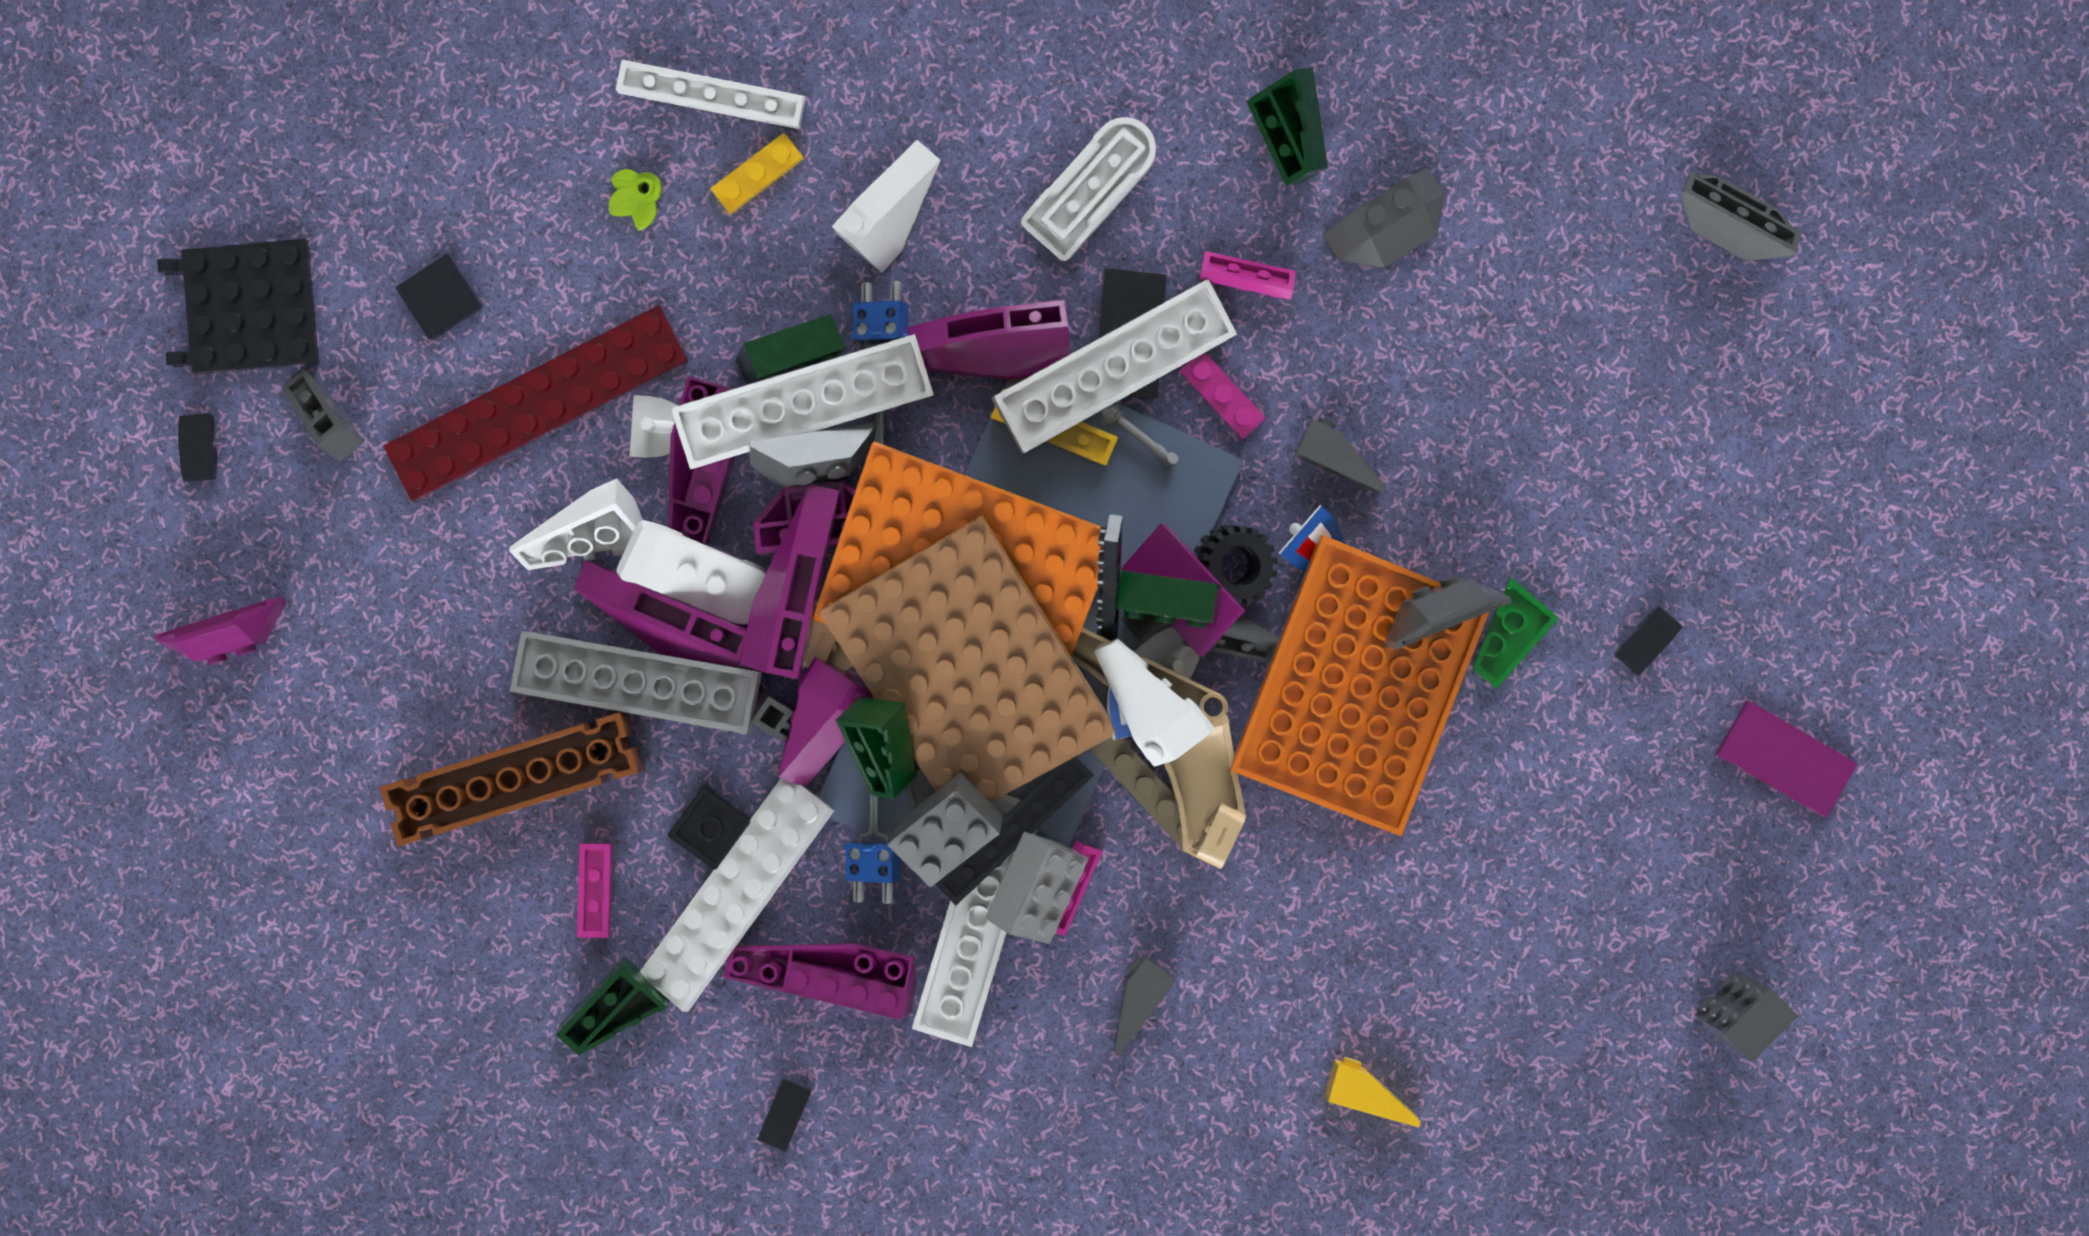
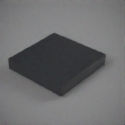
[395,254,483,341]
[667,785,751,870]

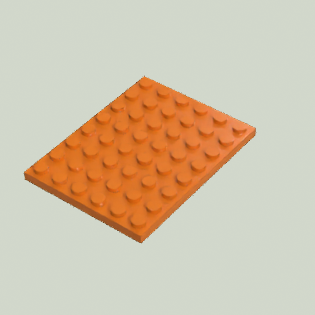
[813,441,1101,656]
[1228,535,1489,837]

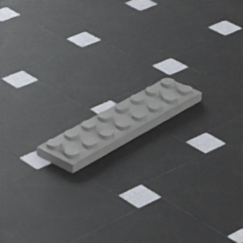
[510,631,762,735]

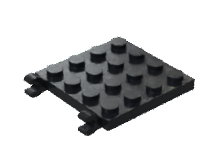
[157,239,319,375]

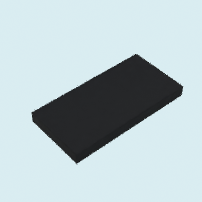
[1099,268,1166,399]

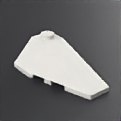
[832,140,941,274]
[509,478,643,570]
[1094,639,1215,767]

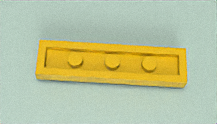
[990,389,1118,467]

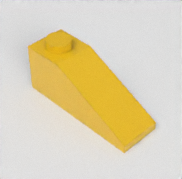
[1325,1057,1421,1128]

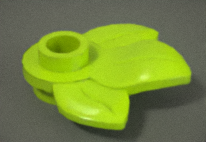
[608,169,663,231]

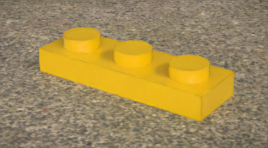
[710,132,804,215]

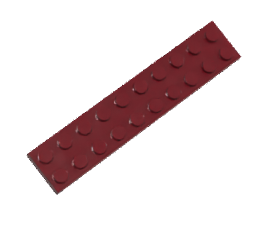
[383,305,688,501]

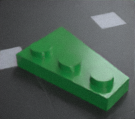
[1472,577,1559,689]

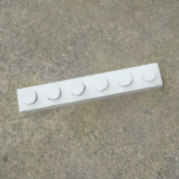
[616,60,806,129]

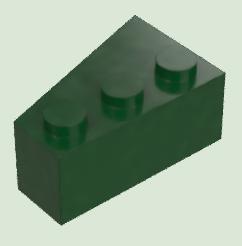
[1246,67,1328,186]
[736,314,845,385]
[1116,571,1221,629]
[835,697,917,799]
[556,956,670,1055]

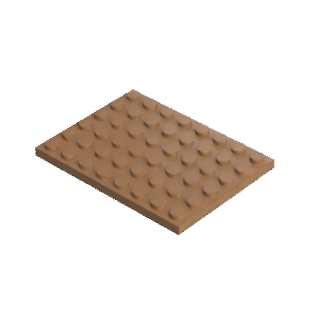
[819,515,1117,802]

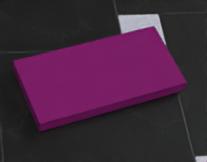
[1121,523,1245,656]
[1715,701,1858,818]

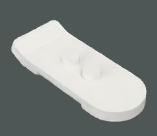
[1021,117,1156,261]
[617,520,767,624]

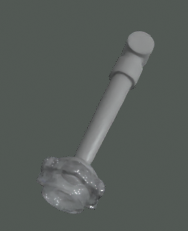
[1099,400,1178,469]

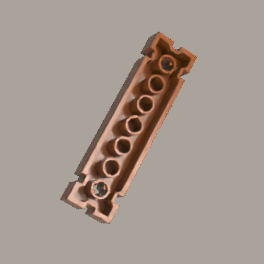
[379,712,646,847]

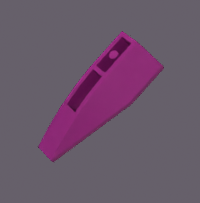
[881,300,1071,380]
[668,376,736,546]
[740,484,840,679]
[574,560,747,669]
[723,943,917,1020]

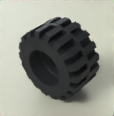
[1194,525,1278,605]

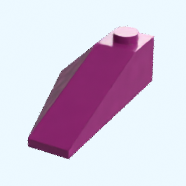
[777,656,875,787]

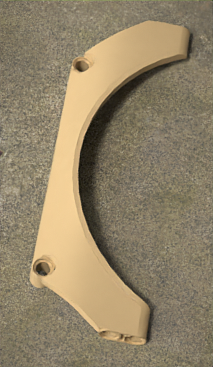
[805,620,1246,869]

